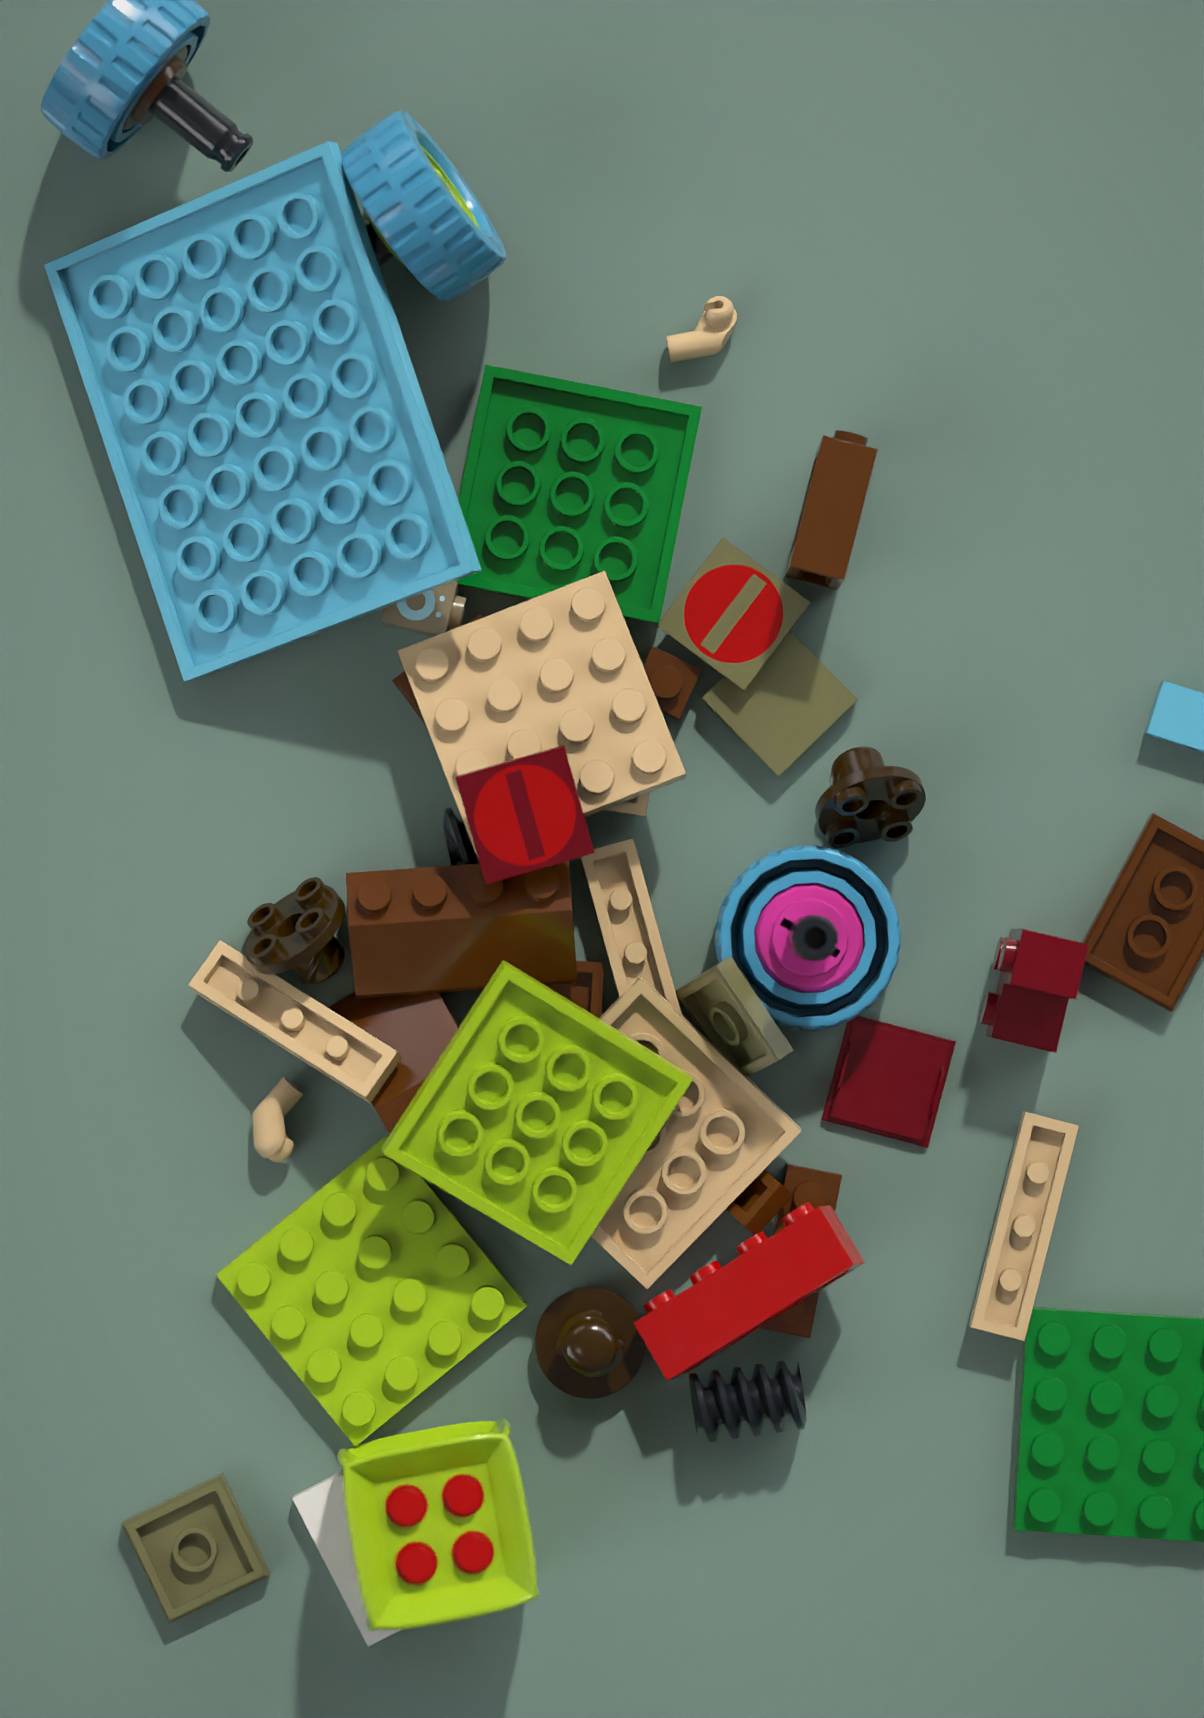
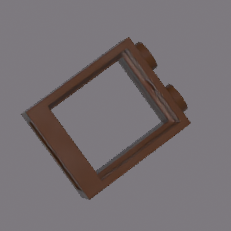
[785,430,878,590]

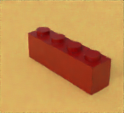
[633,1202,865,1381]

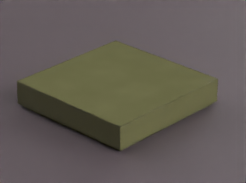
[702,631,858,777]
[675,956,793,1077]
[121,1473,271,1624]

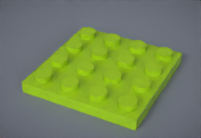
[381,960,693,1265]
[216,1134,528,1447]

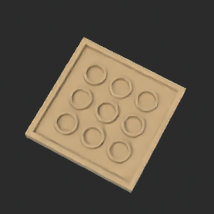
[397,571,686,858]
[591,975,801,1289]

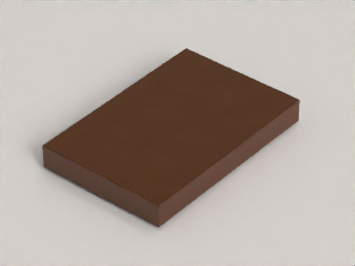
[1081,813,1204,1011]

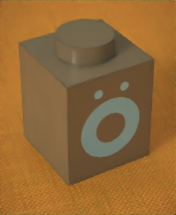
[380,581,467,637]

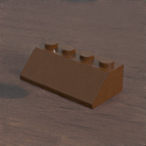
[346,860,578,999]

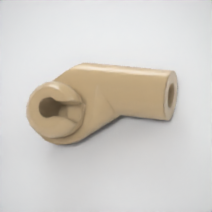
[666,296,737,363]

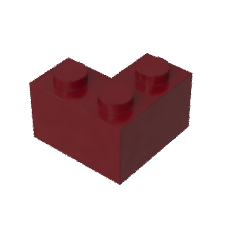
[980,929,1089,1053]

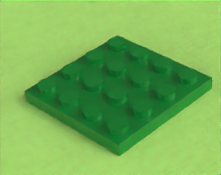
[455,364,702,625]
[1012,1307,1204,1542]

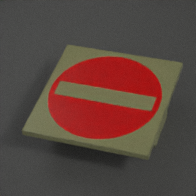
[656,537,811,691]

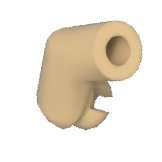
[252,1077,304,1163]

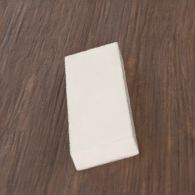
[292,1470,402,1647]

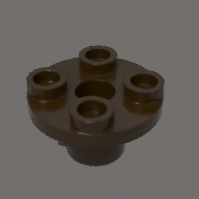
[815,747,926,848]
[245,877,345,984]
[535,1287,645,1399]

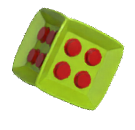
[337,1418,540,1631]

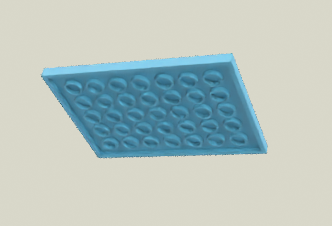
[44,141,482,682]

